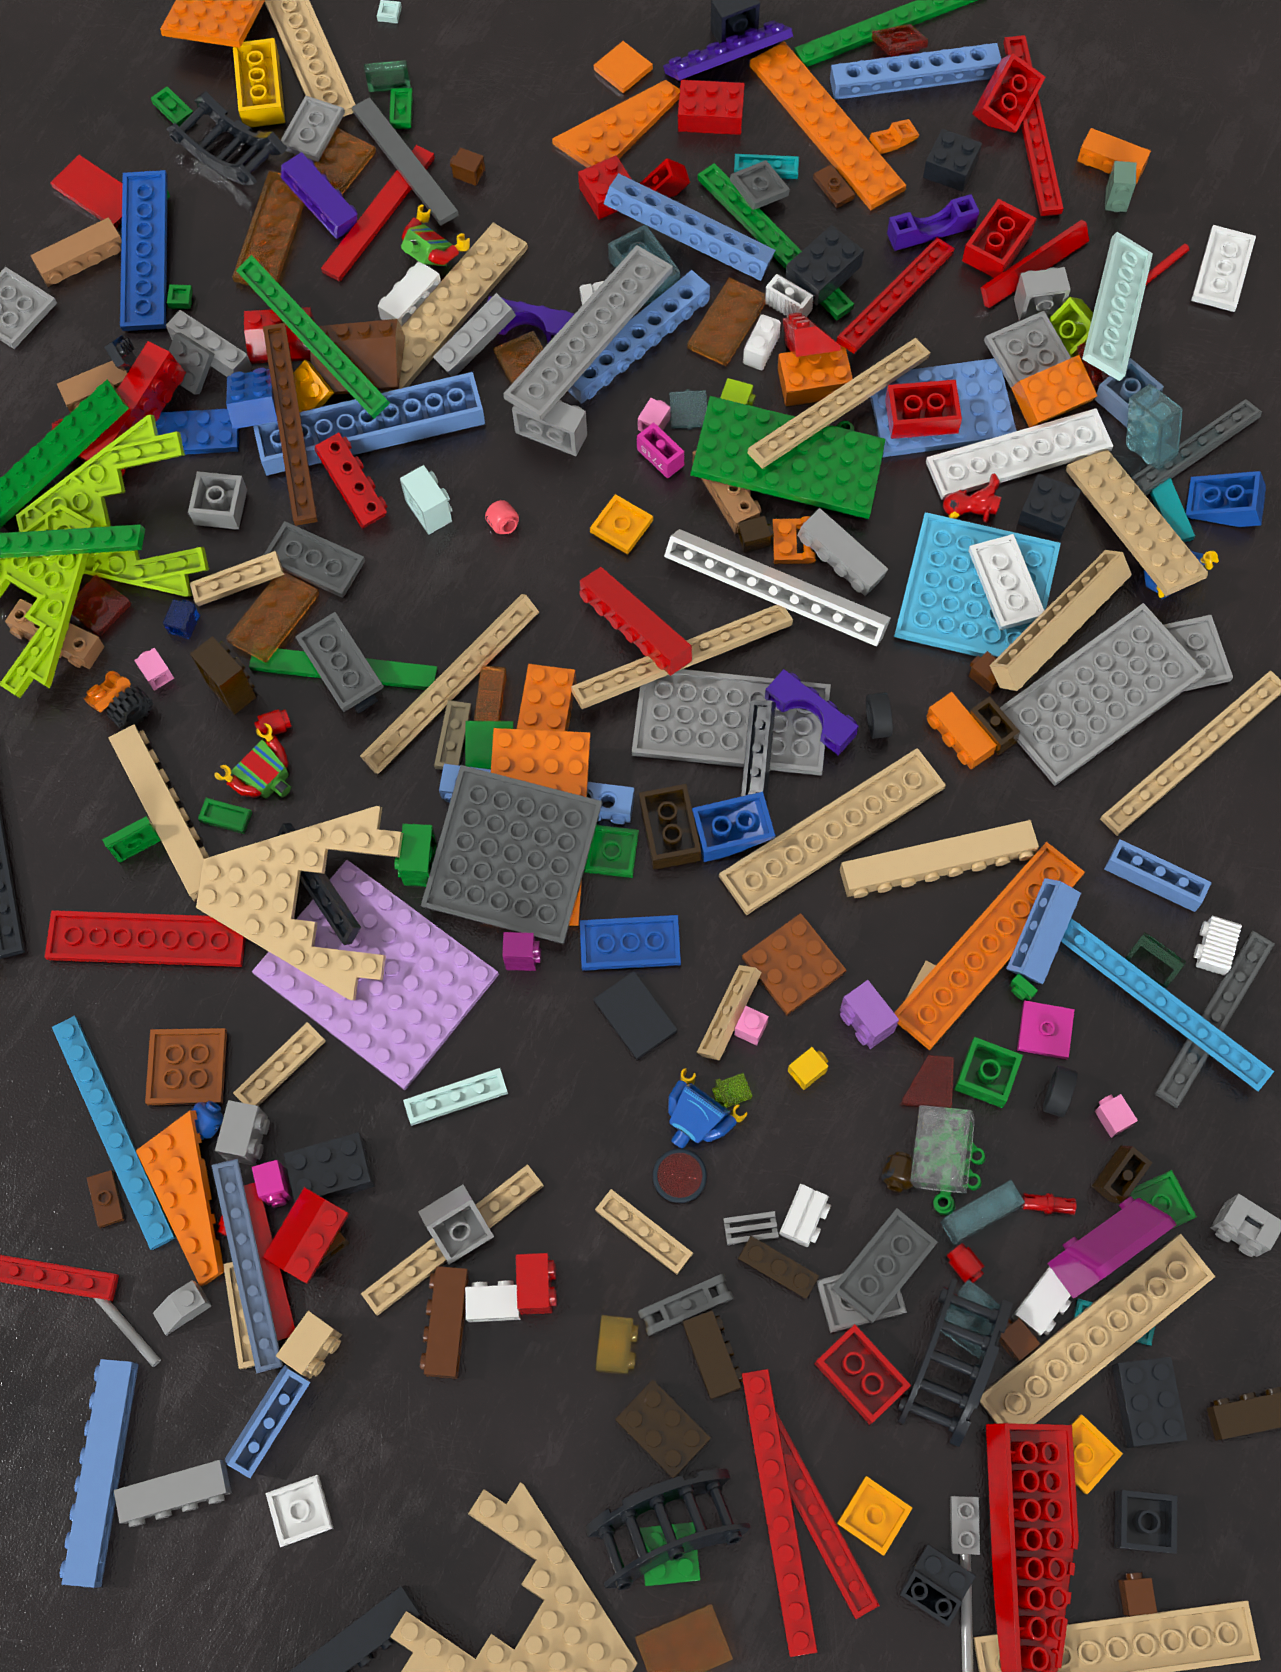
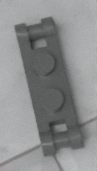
[638,1274,734,1337]

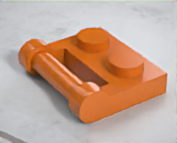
[772,516,816,564]
[83,671,130,713]

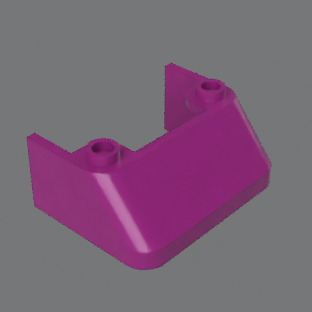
[1047,1196,1177,1299]

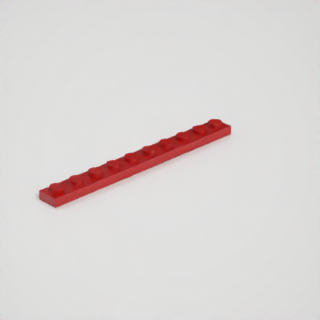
[1003,35,1063,216]
[742,1369,818,1657]

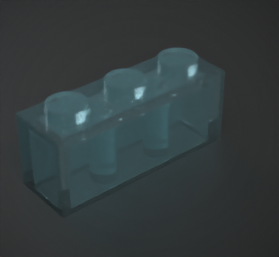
[941,1180,1025,1245]

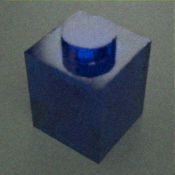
[163,599,200,639]

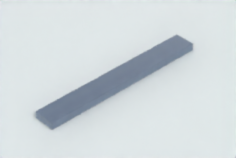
[212,1159,283,1373]

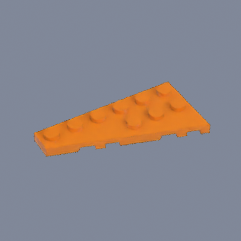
[552,80,680,168]
[136,1110,224,1286]

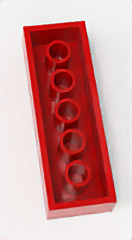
[78,341,186,476]

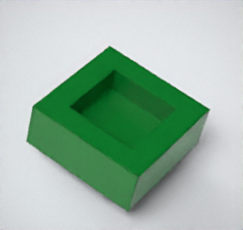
[167,285,193,309]
[1010,974,1038,1001]

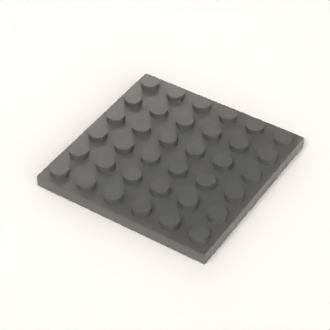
[421,765,603,944]

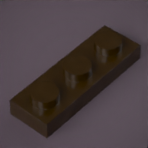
[738,1235,819,1299]

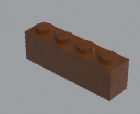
[420,1266,470,1379]

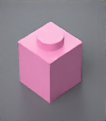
[638,398,670,432]
[134,648,174,691]
[734,1006,769,1046]
[1094,1094,1138,1138]

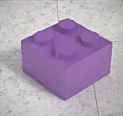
[840,980,899,1049]

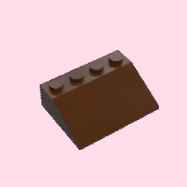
[310,319,405,395]

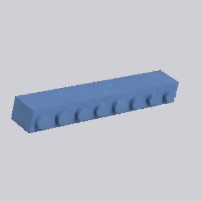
[60,1359,139,1588]

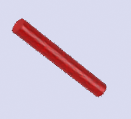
[1146,244,1189,285]

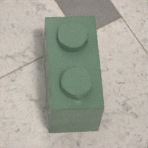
[1105,161,1137,212]

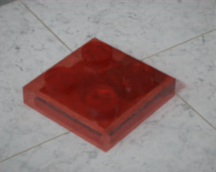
[872,24,928,56]
[71,575,131,637]

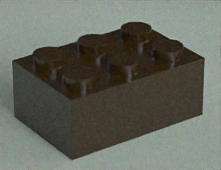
[190,636,256,715]
[639,784,701,870]
[615,1380,711,1478]

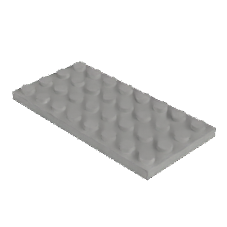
[1000,603,1206,786]
[632,669,831,775]

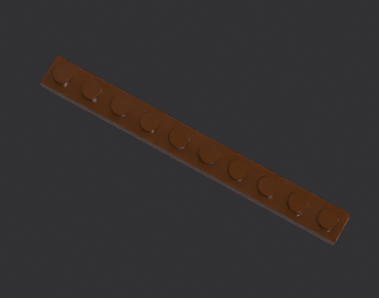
[263,323,318,526]

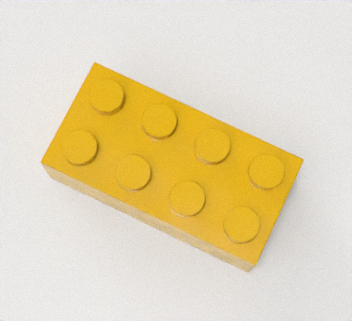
[233,38,286,127]

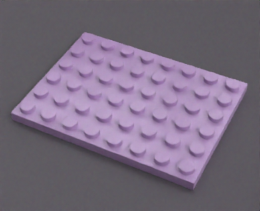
[252,860,499,1090]

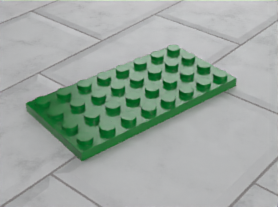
[691,396,886,519]

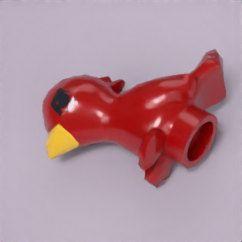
[943,473,1002,523]

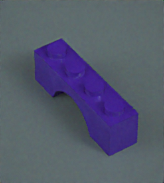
[887,194,979,251]
[487,296,574,344]
[765,669,858,755]

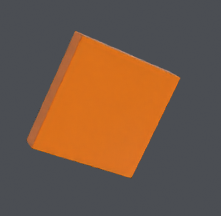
[594,41,653,94]

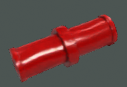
[1021,1193,1076,1215]

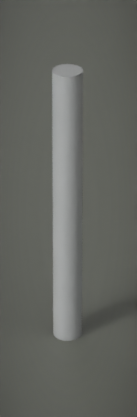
[93,1298,161,1367]

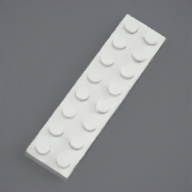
[926,409,1113,500]

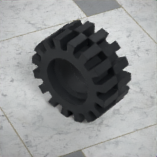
[107,686,153,730]

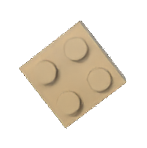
[276,1311,342,1379]

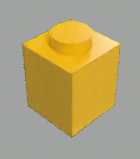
[788,1047,828,1090]

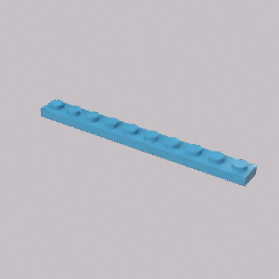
[1061,918,1274,1091]
[52,1016,176,1250]

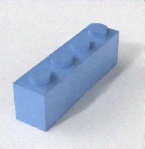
[1104,839,1212,912]
[1006,878,1081,984]
[225,1364,310,1478]

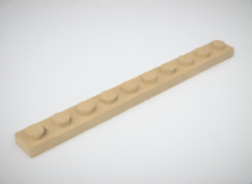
[747,338,930,469]
[360,594,539,774]
[571,605,793,709]
[1100,670,1281,836]

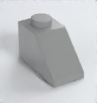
[153,1280,212,1336]

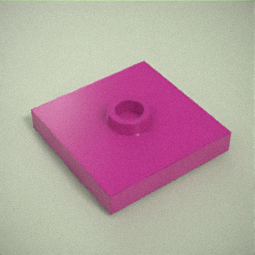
[1017,1001,1075,1059]

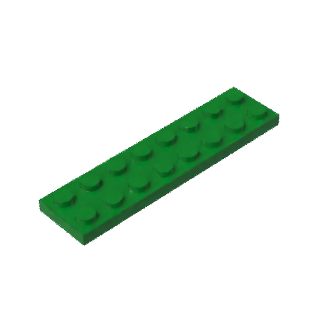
[0,379,129,528]

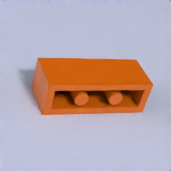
[1077,128,1151,184]
[926,692,997,770]

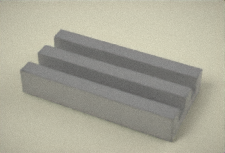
[723,1211,779,1245]

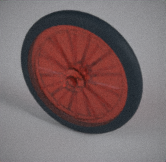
[653,1149,707,1203]

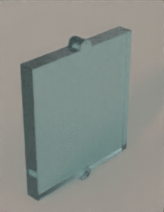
[669,389,707,430]

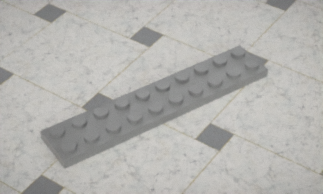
[504,245,673,421]

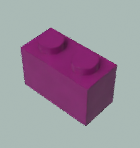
[502,932,541,971]

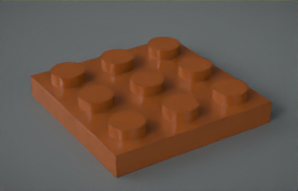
[742,913,846,1015]
[145,1028,227,1105]

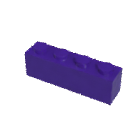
[281,152,358,239]

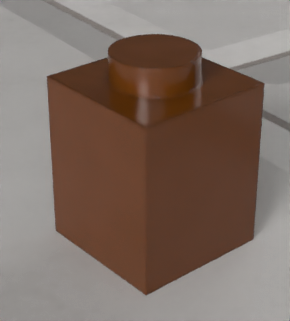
[450,147,485,186]
[969,651,998,694]
[999,1318,1040,1363]
[1118,1572,1157,1616]

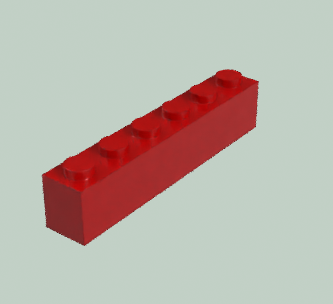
[580,567,692,676]

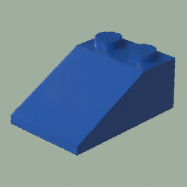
[1186,471,1266,527]
[692,792,775,862]

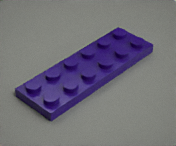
[663,21,793,80]

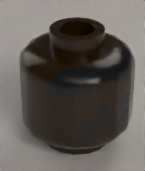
[881,1152,918,1193]

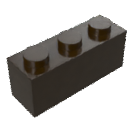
[683,1310,743,1401]
[1206,1387,1281,1441]

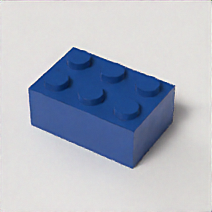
[226,368,277,429]

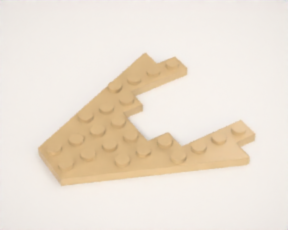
[196,806,403,1001]
[390,1482,637,1672]

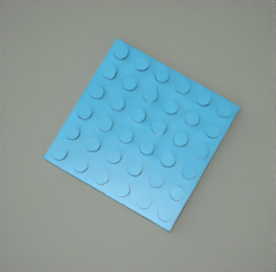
[894,512,1061,658]

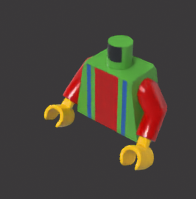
[401,205,470,266]
[215,723,291,798]

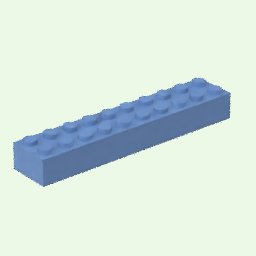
[253,372,485,476]

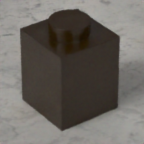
[737,516,774,553]

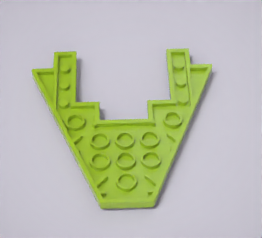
[16,415,209,596]
[0,504,97,698]

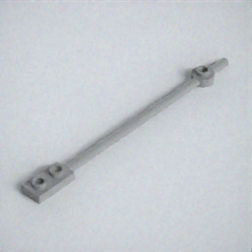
[950,1496,980,1672]

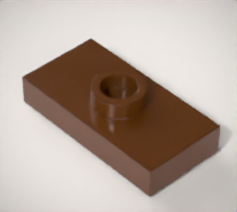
[813,164,855,208]
[87,1170,125,1228]

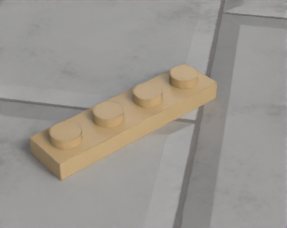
[190,551,284,606]
[697,965,762,1060]
[233,1022,326,1106]
[595,1189,693,1275]
[223,1262,255,1370]

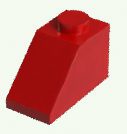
[640,158,690,198]

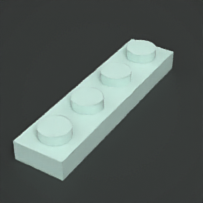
[403,1068,508,1126]

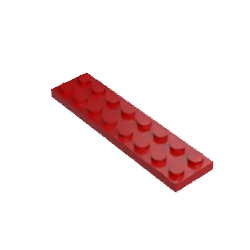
[45,910,246,967]

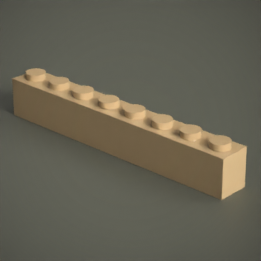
[990,550,1132,691]
[108,725,209,902]
[840,820,1039,898]

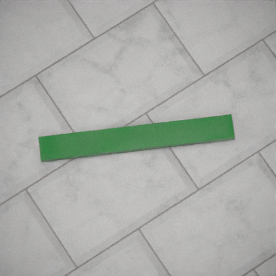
[249,646,438,690]

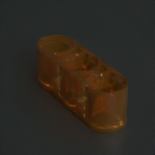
[474,665,506,721]

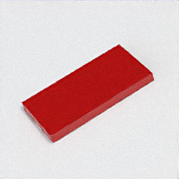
[50,155,123,229]

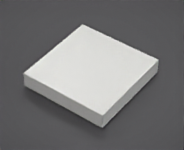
[266,1475,334,1547]

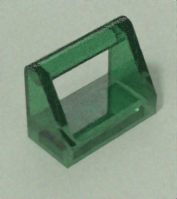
[364,60,411,92]
[1125,932,1186,989]

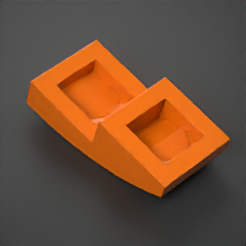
[869,119,919,155]

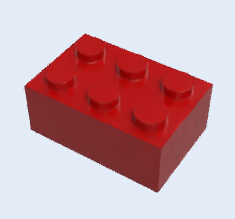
[678,80,744,135]
[962,199,1037,278]
[885,379,962,439]
[814,1324,911,1425]

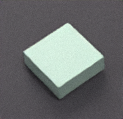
[377,0,402,23]

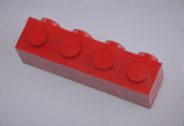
[314,432,388,529]

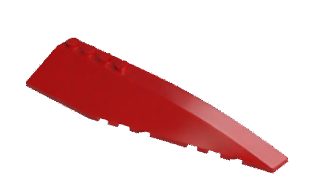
[986,1423,1079,1672]

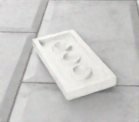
[1191,225,1256,312]
[968,534,1044,631]

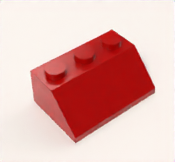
[972,53,1046,133]
[244,307,315,364]
[783,313,841,357]
[263,1187,350,1283]

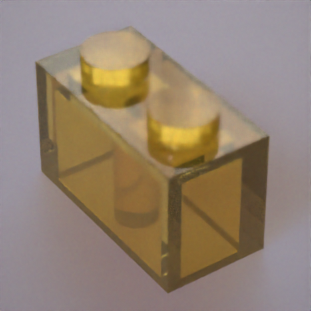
[596,1315,638,1375]

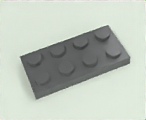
[264,521,365,598]
[295,612,384,712]
[831,1208,938,1324]

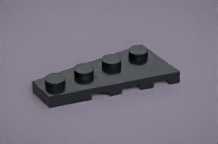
[104,335,137,373]

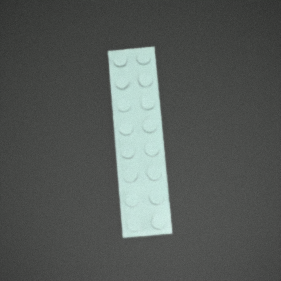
[1082,232,1153,381]

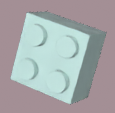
[400,465,452,535]

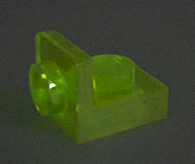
[712,1073,752,1108]

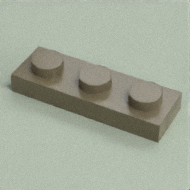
[434,700,472,770]

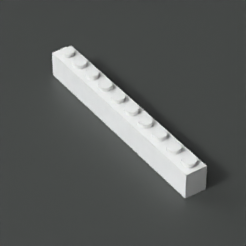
[664,529,891,646]

